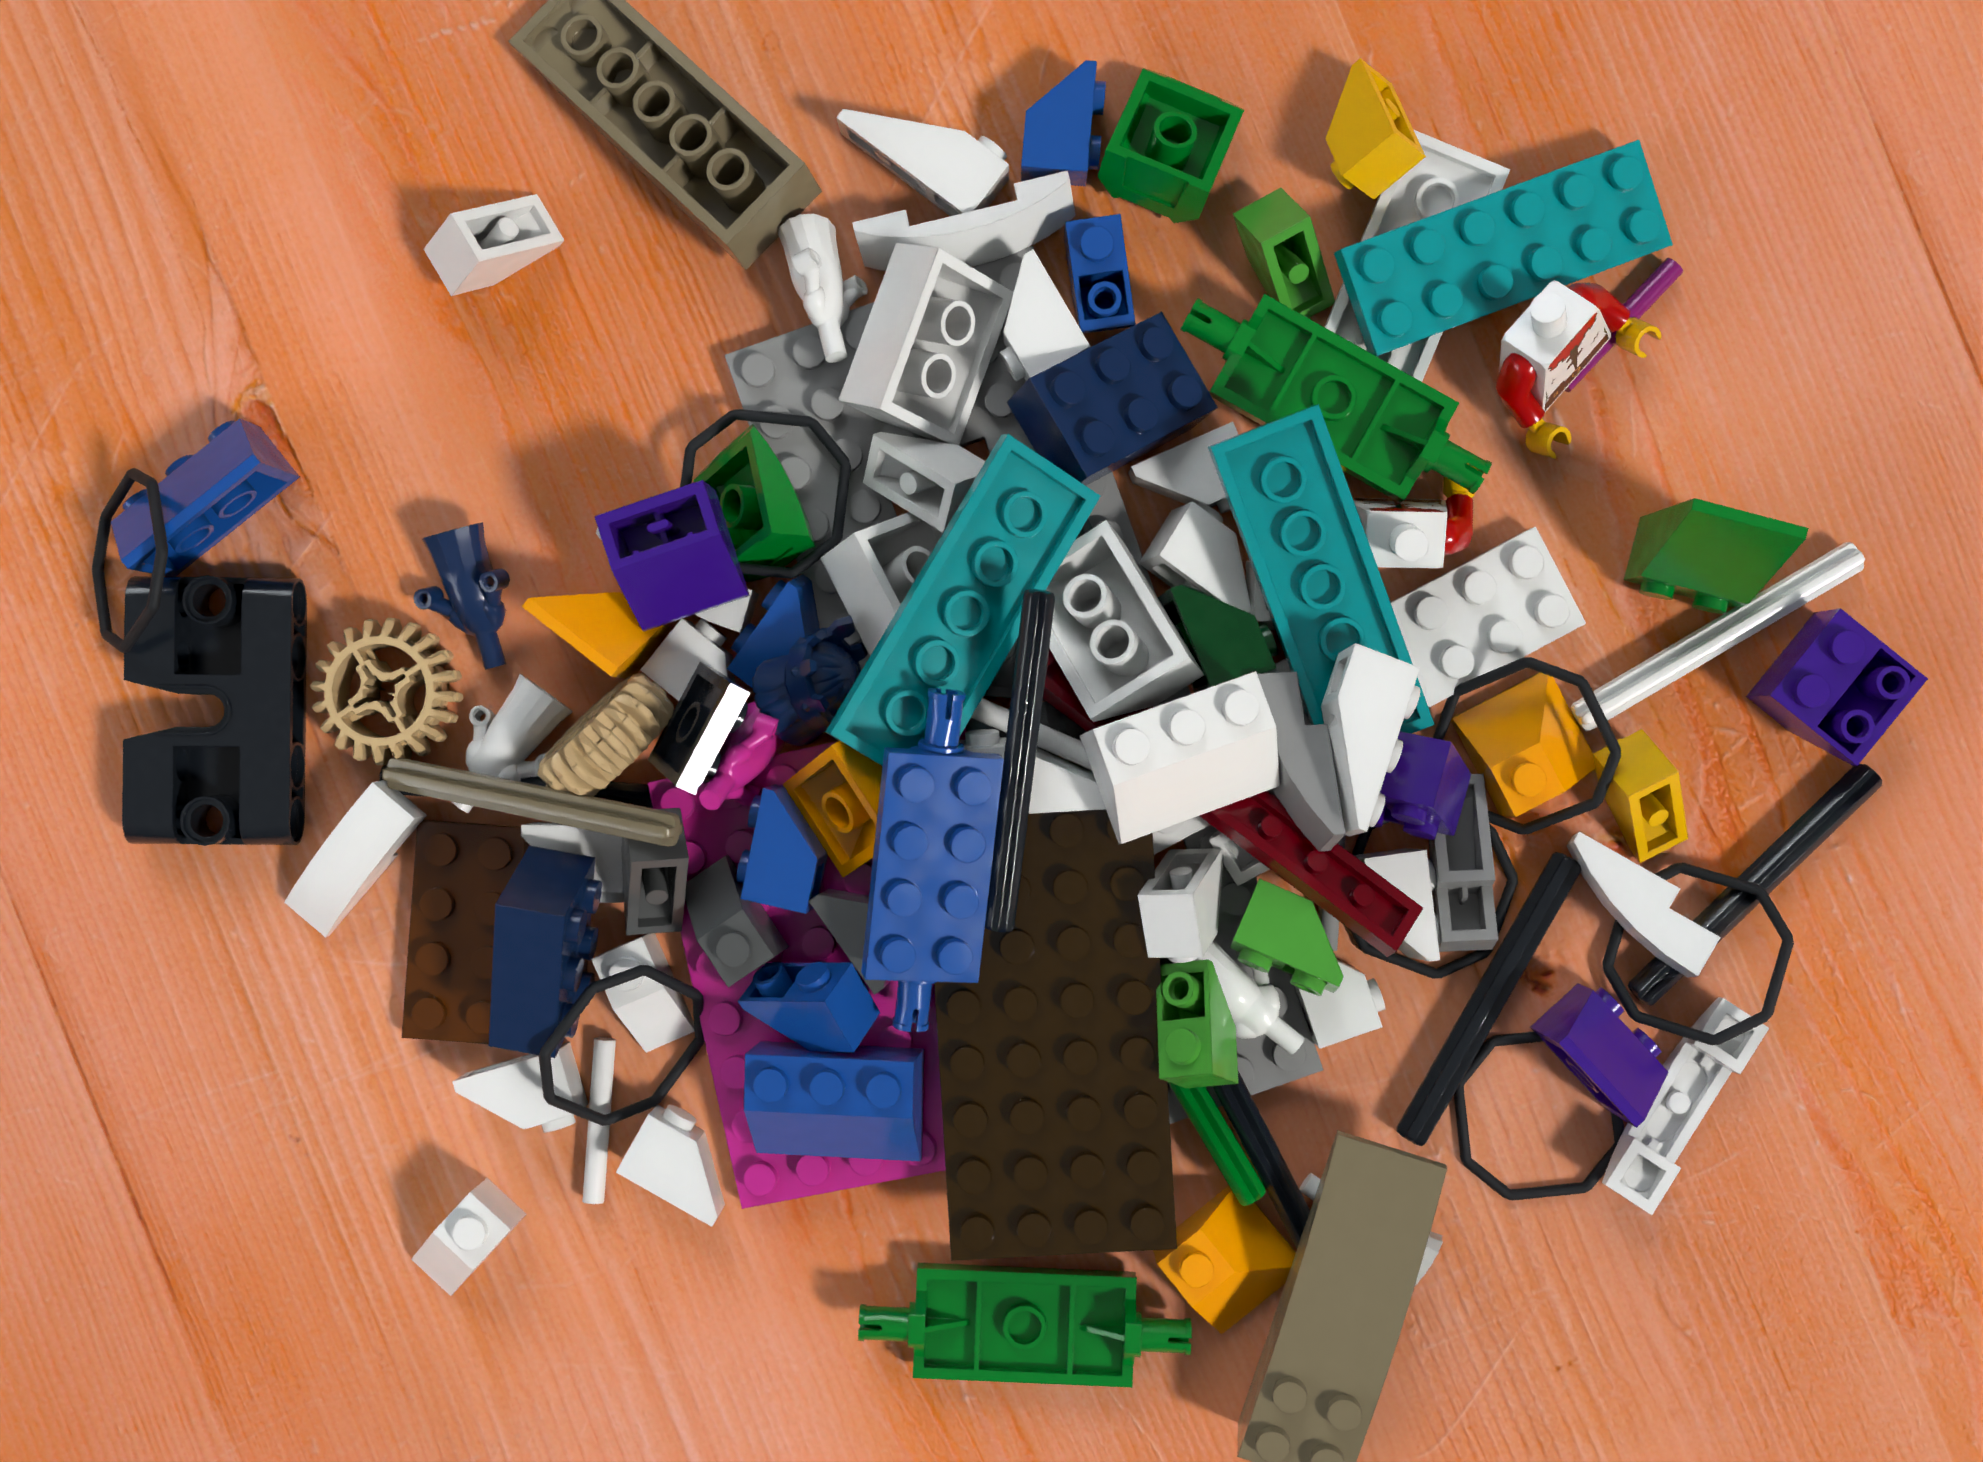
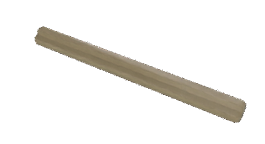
[382,757,683,847]

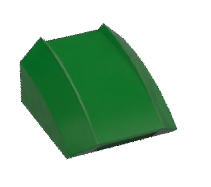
[1097,68,1244,223]
[693,424,815,582]

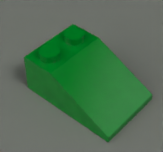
[1624,498,1809,614]

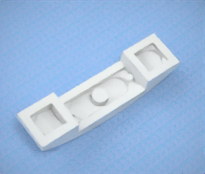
[852,170,1075,271]
[1602,997,1769,1215]

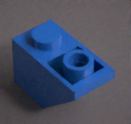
[1021,60,1106,187]
[1064,214,1136,334]
[727,574,820,688]
[737,784,828,914]
[738,962,880,1052]

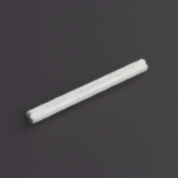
[1571,542,1865,731]

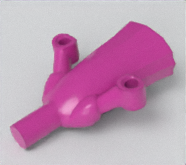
[699,701,786,810]

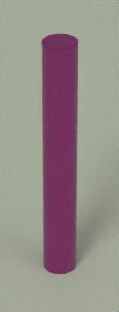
[1564,258,1683,392]

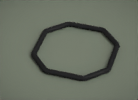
[680,409,851,579]
[92,468,168,653]
[1433,657,1621,835]
[1351,821,1518,979]
[1602,863,1794,1045]
[539,965,704,1126]
[1454,1032,1624,1201]

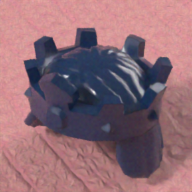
[752,615,868,746]

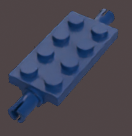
[861,688,1004,1032]

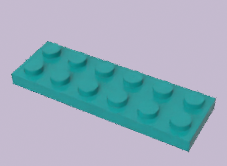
[1334,140,1673,356]
[1208,404,1435,734]
[825,434,1101,766]

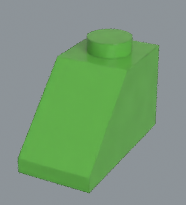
[1233,188,1335,318]

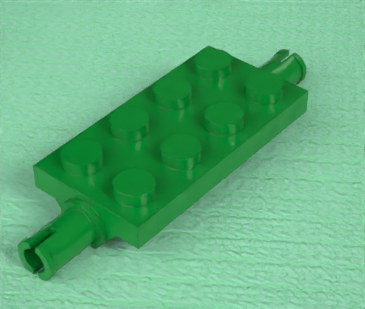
[1180,294,1492,503]
[858,1263,1192,1388]

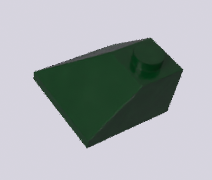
[1158,584,1278,693]

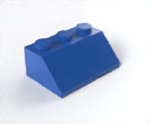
[111,418,300,577]
[744,1041,924,1161]

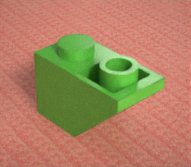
[1230,878,1344,996]
[1156,959,1239,1088]

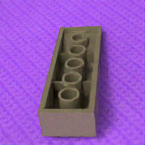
[508,0,822,270]
[1237,1130,1447,1462]

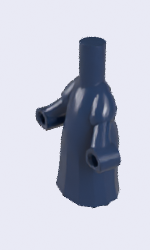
[413,522,510,670]

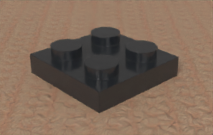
[648,662,750,796]

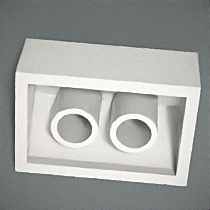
[839,243,1014,445]
[820,512,943,656]
[1046,520,1204,722]
[1079,671,1280,845]

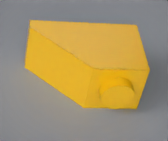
[1325,58,1426,200]
[1593,729,1688,863]

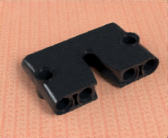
[122,575,307,846]

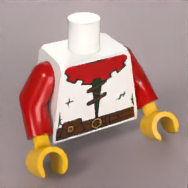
[1496,280,1662,459]
[1353,477,1476,569]

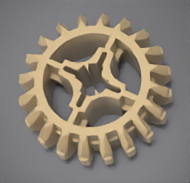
[309,618,464,765]
[537,673,674,797]

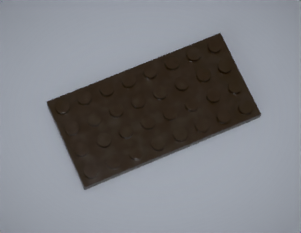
[934,809,1177,1261]

